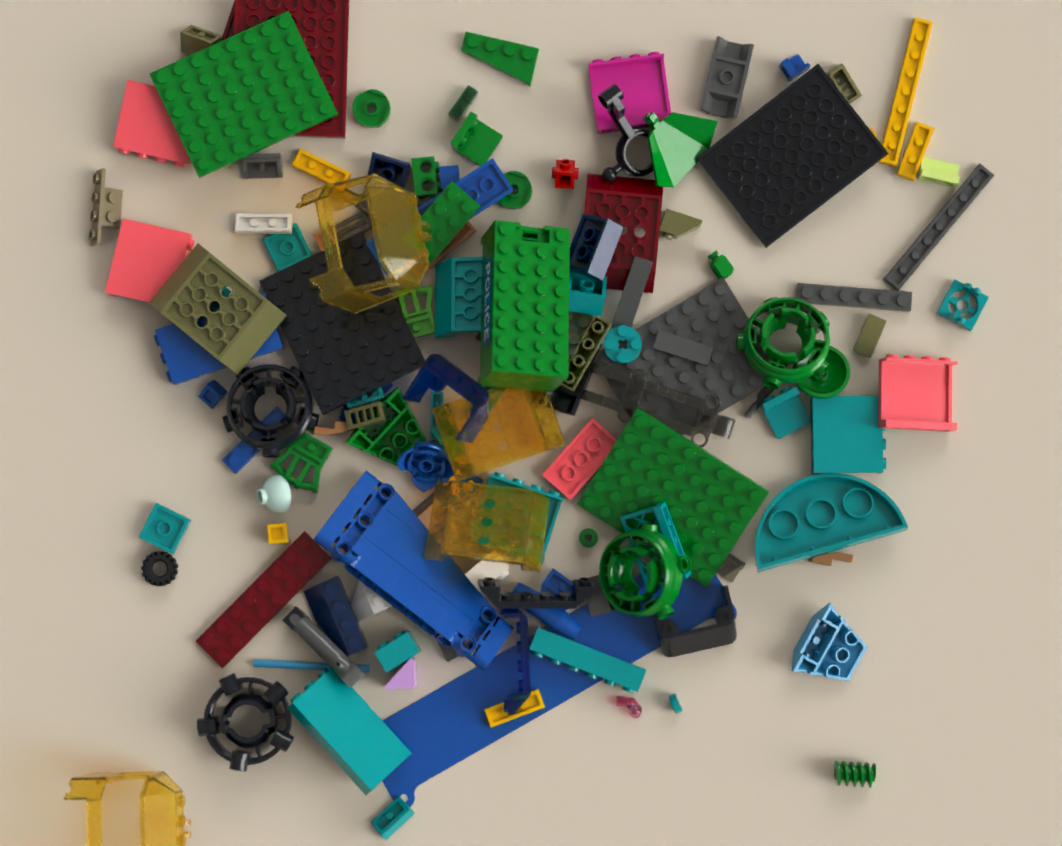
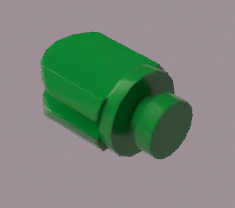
[708,250,734,279]

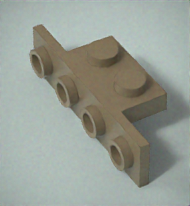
[89,168,123,246]

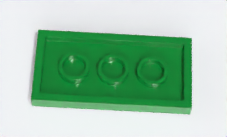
[402,181,481,264]

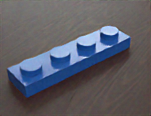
[222,407,285,474]

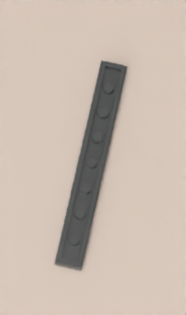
[883,163,994,291]

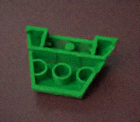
[346,387,427,466]

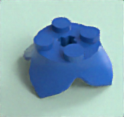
[396,441,455,493]

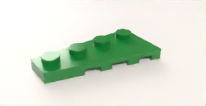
[461,32,539,86]

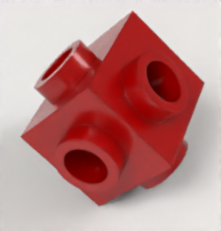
[552,159,579,189]

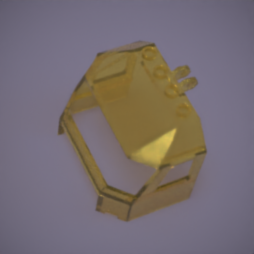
[296,173,432,314]
[64,771,191,846]

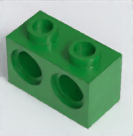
[411,156,442,199]

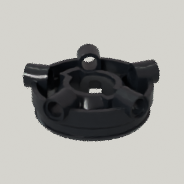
[222,364,319,458]
[197,673,294,772]

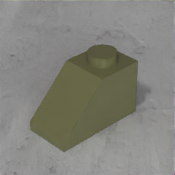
[659,209,703,240]

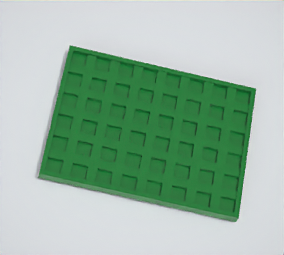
[149,11,338,178]
[577,408,769,587]

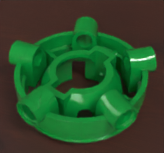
[737,297,830,390]
[599,523,691,620]

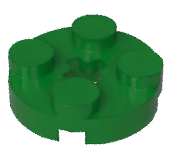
[352,89,391,128]
[497,171,532,210]

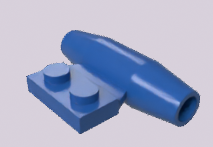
[511,568,582,640]

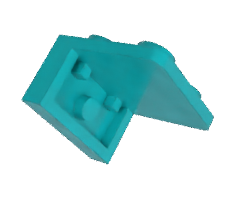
[760,386,811,439]

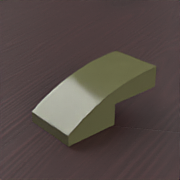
[853,313,886,358]

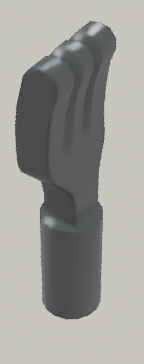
[744,387,774,419]

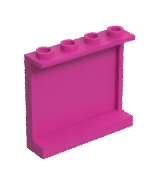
[588,52,671,134]

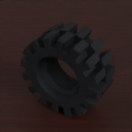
[141,551,178,586]

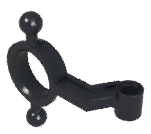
[598,84,653,182]

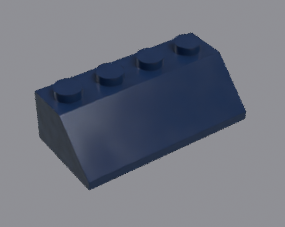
[303,576,369,656]

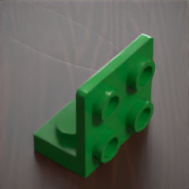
[450,112,503,166]

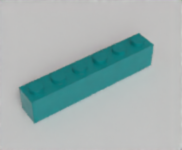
[529,627,646,694]

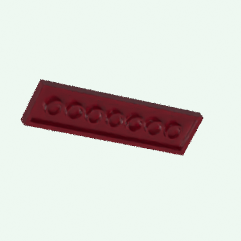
[195,531,332,668]

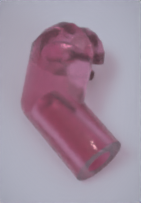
[616,696,642,718]

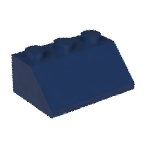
[570,214,624,281]

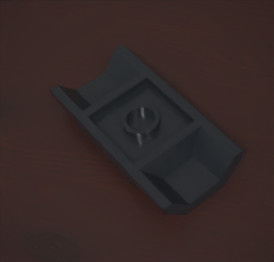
[539,344,602,416]

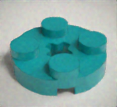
[603,325,642,364]

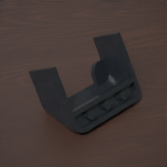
[653,585,737,657]

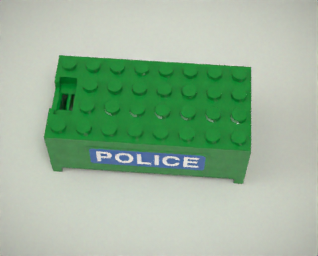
[478,220,570,392]

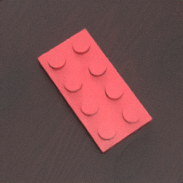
[542,418,617,501]

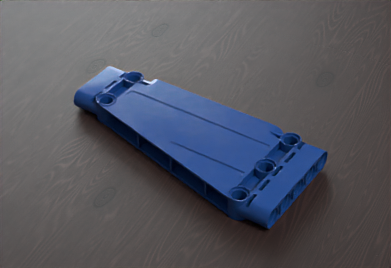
[313,470,514,671]

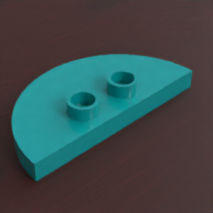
[755,473,908,573]

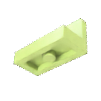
[918,157,960,188]

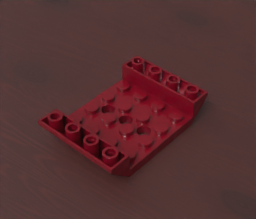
[584,174,663,294]

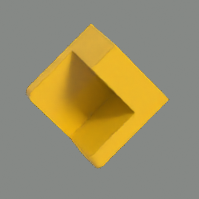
[267,523,291,545]

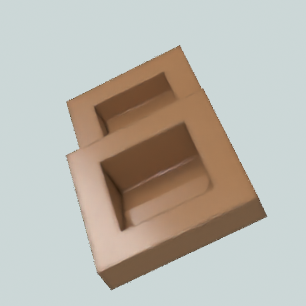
[314,421,354,436]
[810,553,853,566]

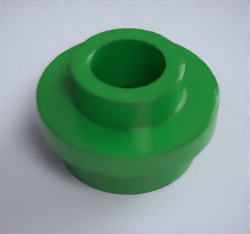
[579,528,598,548]

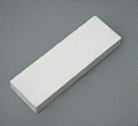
[234,214,293,234]

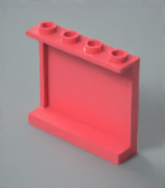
[113,80,191,167]
[105,218,194,303]
[878,354,958,432]

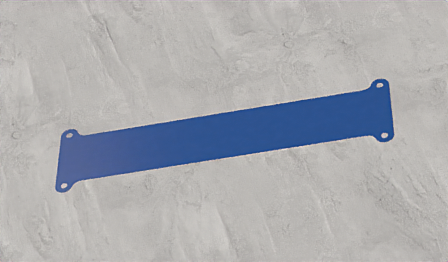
[383,570,737,807]

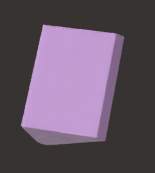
[385,657,417,690]

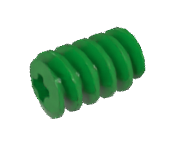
[834,761,876,788]

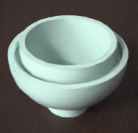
[257,475,291,513]

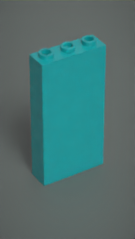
[287,668,411,795]

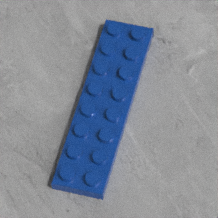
[365,158,514,275]

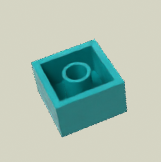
[569,271,607,317]
[374,630,422,673]

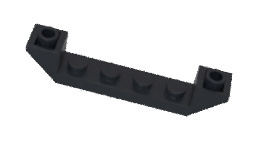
[477,577,596,609]

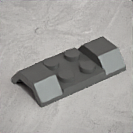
[700,36,754,118]

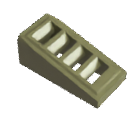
[826,63,862,104]
[344,401,386,430]

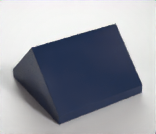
[366,152,411,191]

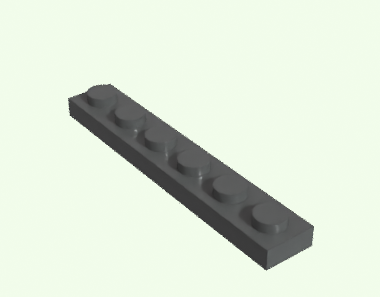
[796,283,912,312]

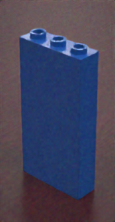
[154,293,285,385]

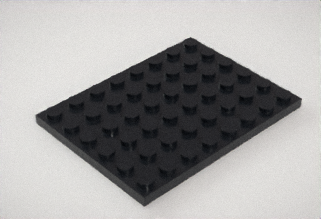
[697,64,889,248]
[259,231,427,415]

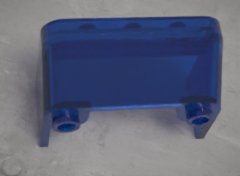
[402,354,489,443]

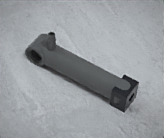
[282,606,365,688]

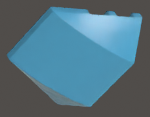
[791,603,867,681]

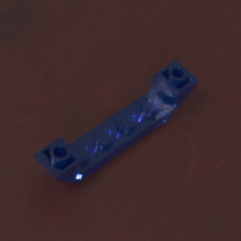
[500,609,531,716]

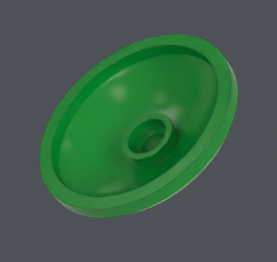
[792,346,850,399]

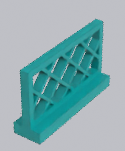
[620,502,692,586]

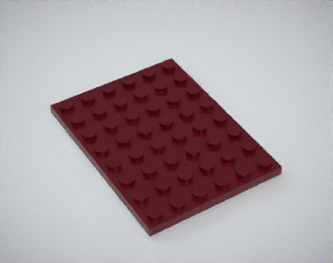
[234,0,349,139]

